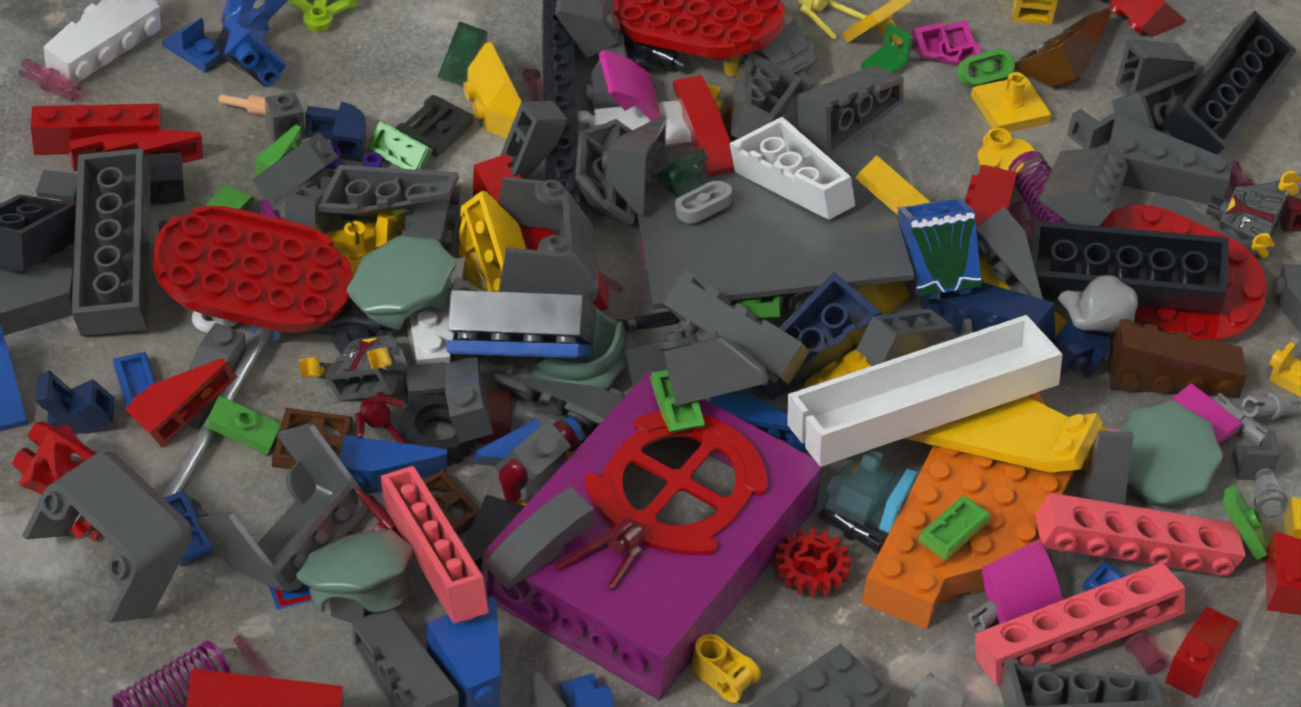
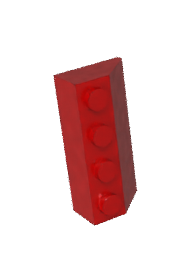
[1101,0,1186,37]
[30,104,162,155]
[187,669,343,707]

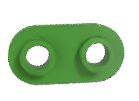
[957,49,1015,87]

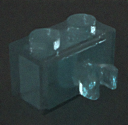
[825,449,895,525]

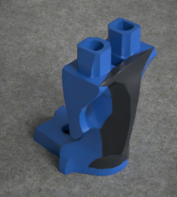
[216,0,288,87]

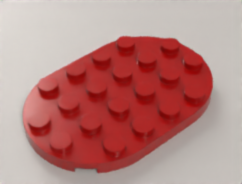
[613,0,785,61]
[1099,205,1266,342]
[153,206,353,334]

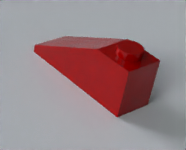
[125,358,237,448]
[1164,606,1239,699]

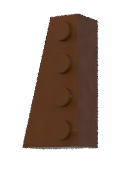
[1107,319,1247,398]

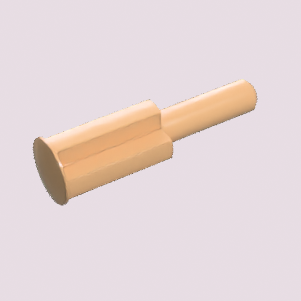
[218,94,266,116]

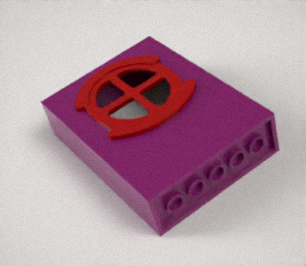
[482,370,824,701]

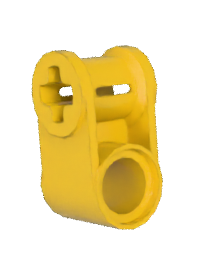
[691,634,761,703]

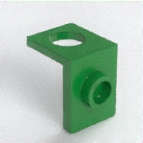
[861,23,913,73]

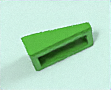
[255,125,301,176]

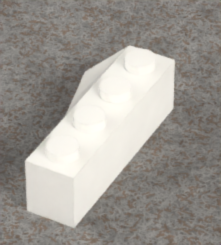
[43,0,161,87]

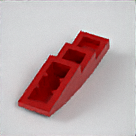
[673,75,735,176]
[68,130,203,172]

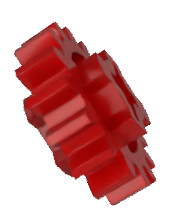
[774,527,852,598]

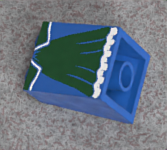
[897,198,982,299]

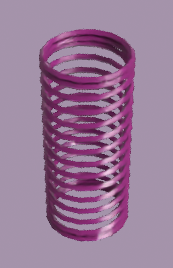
[1008,151,1068,223]
[112,640,231,707]

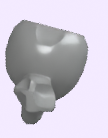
[1058,275,1138,333]

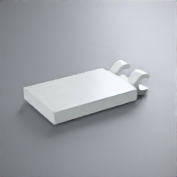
[577,100,692,148]

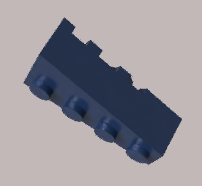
[920,282,1056,346]

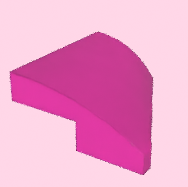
[911,20,981,66]

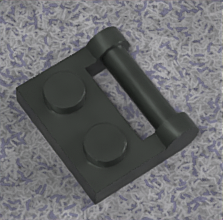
[395,95,474,158]

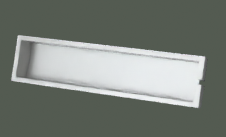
[787,315,1062,467]

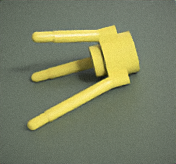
[797,0,866,40]

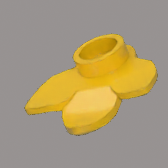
[977,128,1035,176]

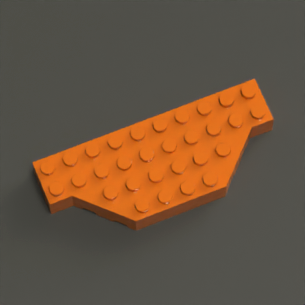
[861,391,1075,629]

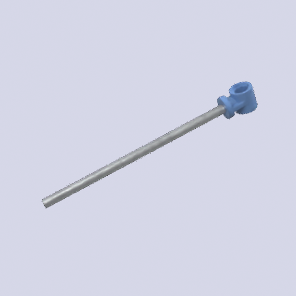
[162,325,283,498]

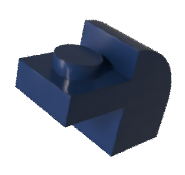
[305,102,366,162]
[1056,319,1111,378]
[35,370,115,434]

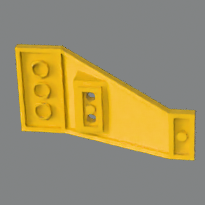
[787,346,1103,473]

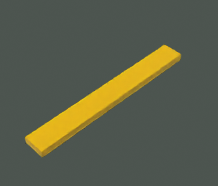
[855,155,1068,337]

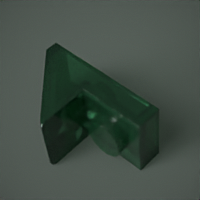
[437,21,488,88]
[656,148,709,198]

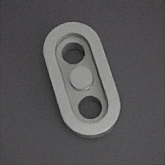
[675,181,732,224]

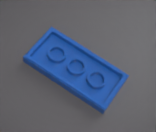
[446,340,594,359]

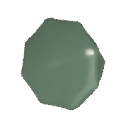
[347,235,457,330]
[530,308,630,390]
[1120,400,1223,507]
[297,530,414,612]

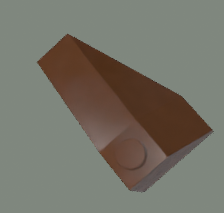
[1014,8,1111,87]

